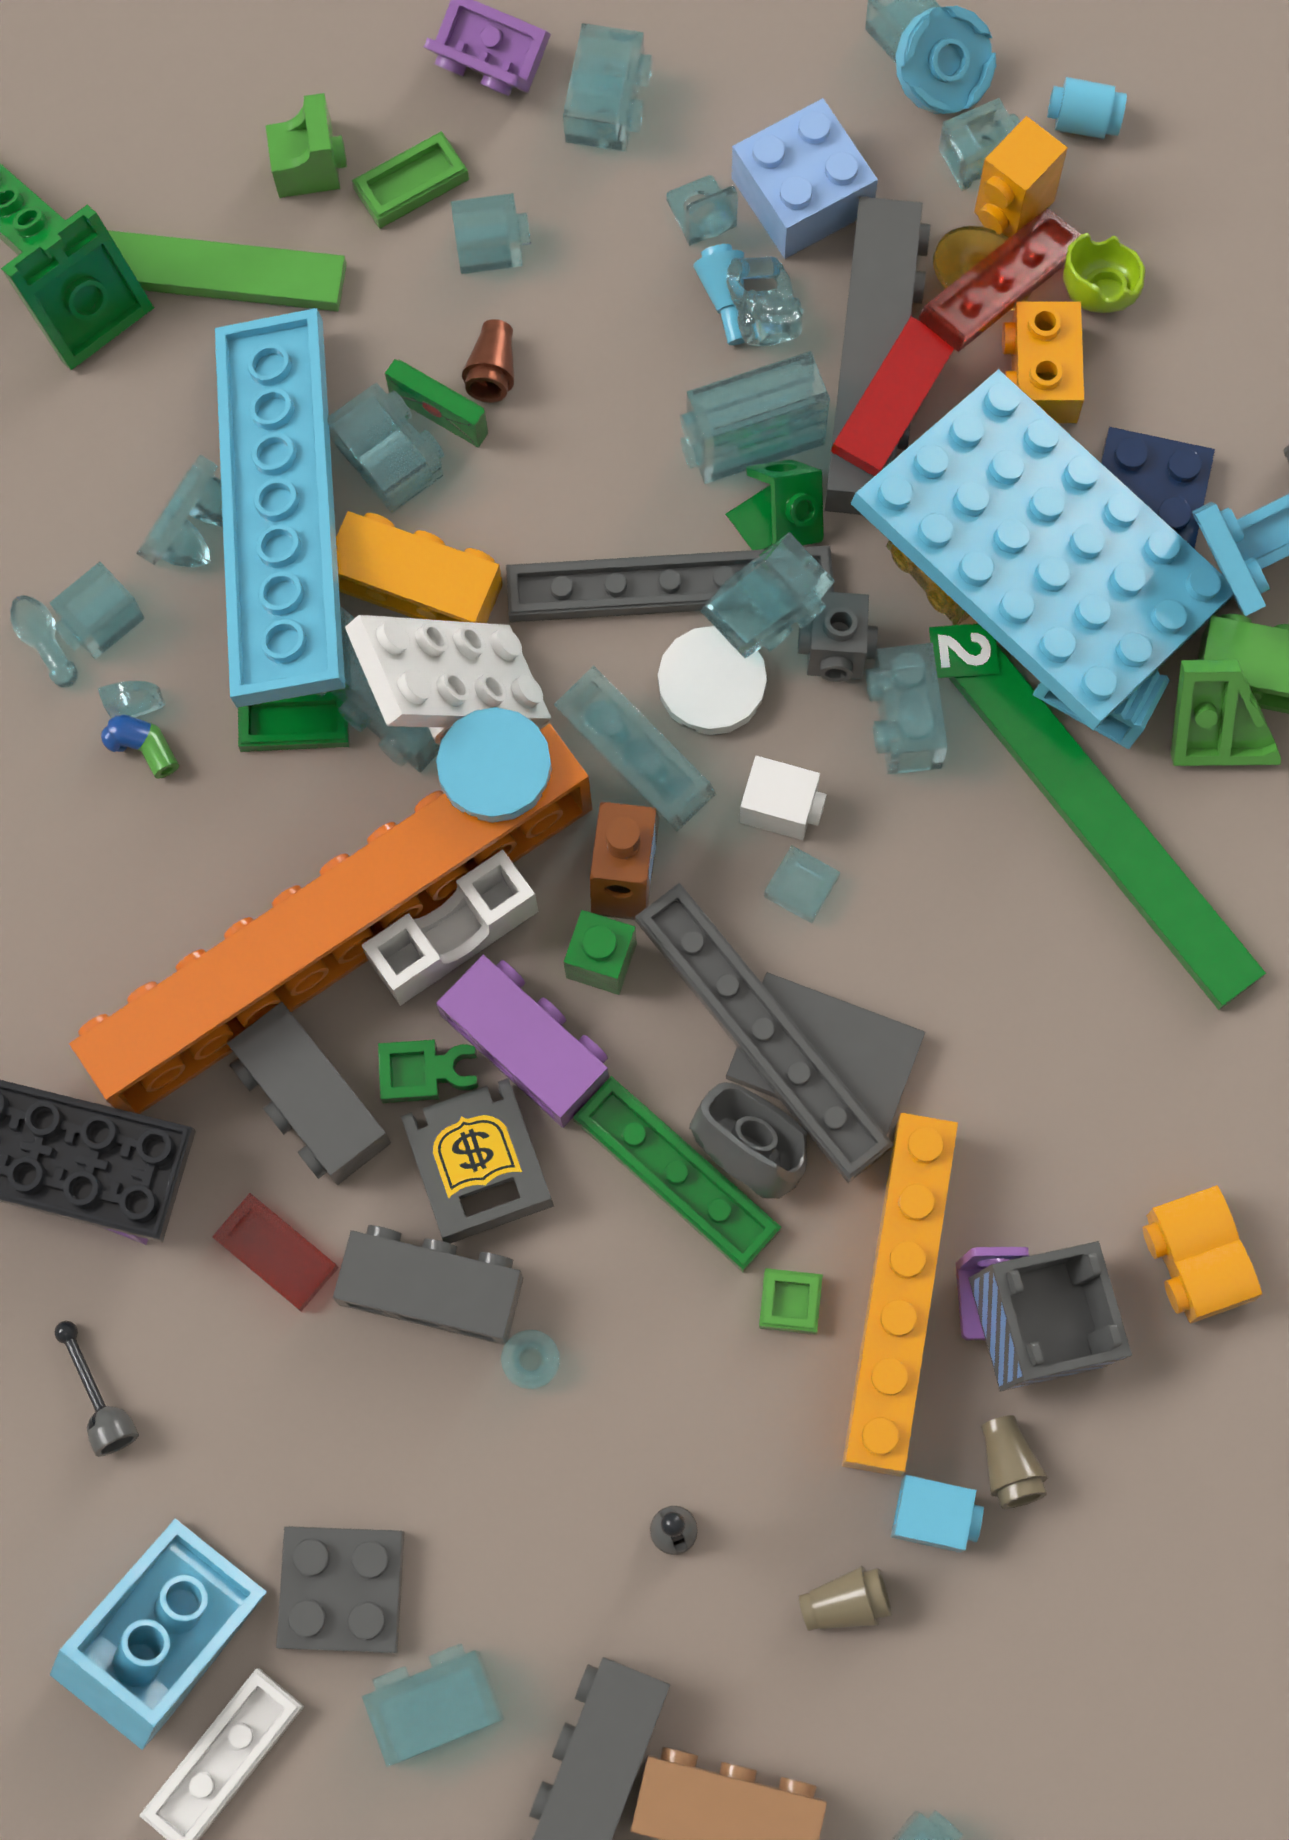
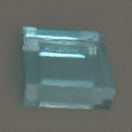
[764,845,840,923]

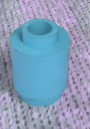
[1047,77,1127,139]

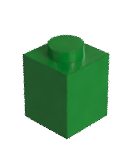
[563,910,637,995]

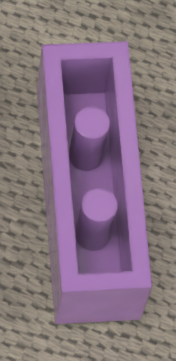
[436,954,609,1128]

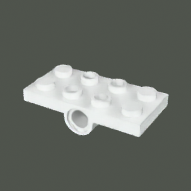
[345,615,552,745]

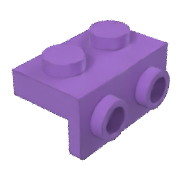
[424,0,551,96]

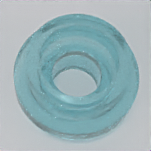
[501,1330,560,1389]

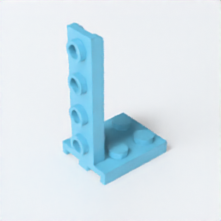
[1192,493,1289,616]

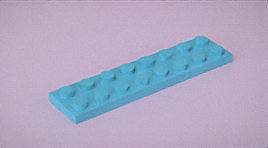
[215,308,345,708]

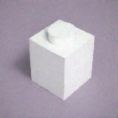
[739,756,827,841]

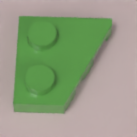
[1170,660,1281,766]

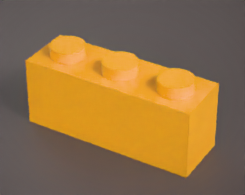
[336,511,503,623]

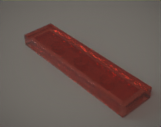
[918,208,1081,352]

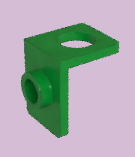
[746,459,824,549]

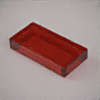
[212,1193,339,1312]

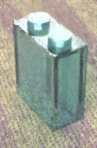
[680,351,830,484]

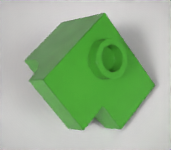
[265,93,347,198]

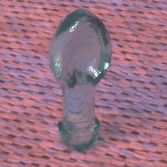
[10,595,78,688]

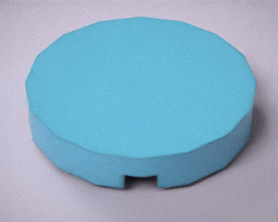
[896,6,996,114]
[436,707,552,823]

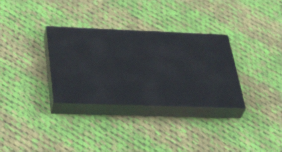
[0,1080,196,1243]

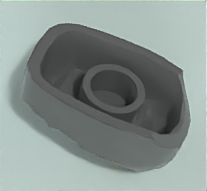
[689,1082,808,1199]

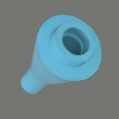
[693,244,748,346]

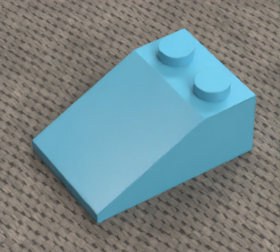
[50,1519,267,1750]

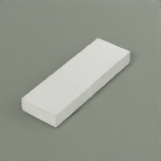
[139,1668,305,1840]

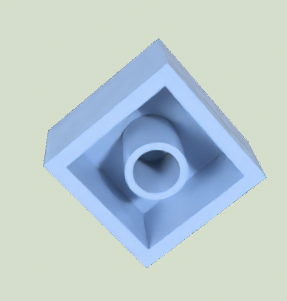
[732,98,878,259]

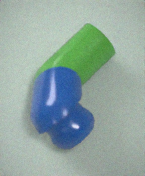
[101,714,180,779]

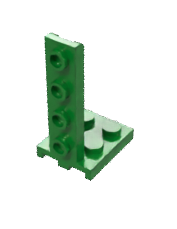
[0,164,154,370]

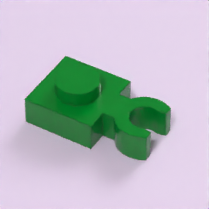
[378,1039,478,1103]

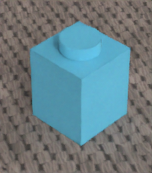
[891,1475,984,1553]

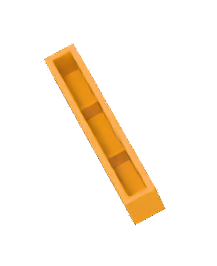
[842,1113,958,1477]

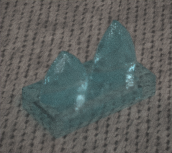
[136,454,223,567]

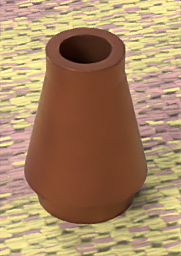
[462,319,514,403]

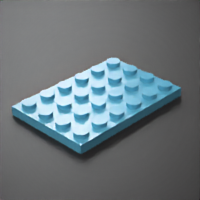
[851,369,1234,731]

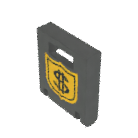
[401,1078,554,1244]

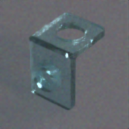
[666,175,738,246]

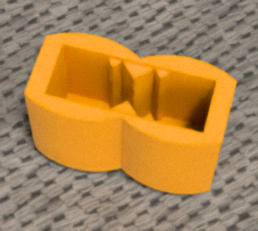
[1142,1185,1262,1324]

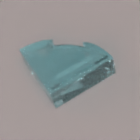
[97,681,166,718]

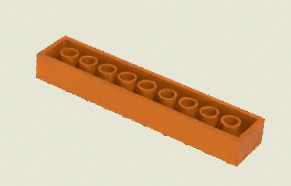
[69,723,593,1114]

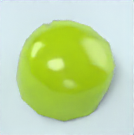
[1063,233,1146,313]

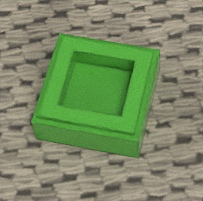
[759,1268,823,1334]

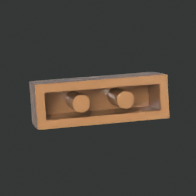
[630,1747,827,1840]

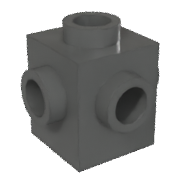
[798,591,878,682]

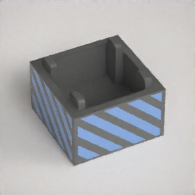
[968,1241,1132,1392]

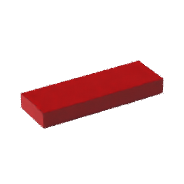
[830,316,958,476]

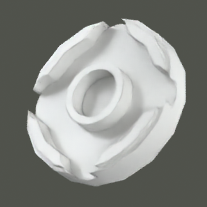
[658,626,767,735]

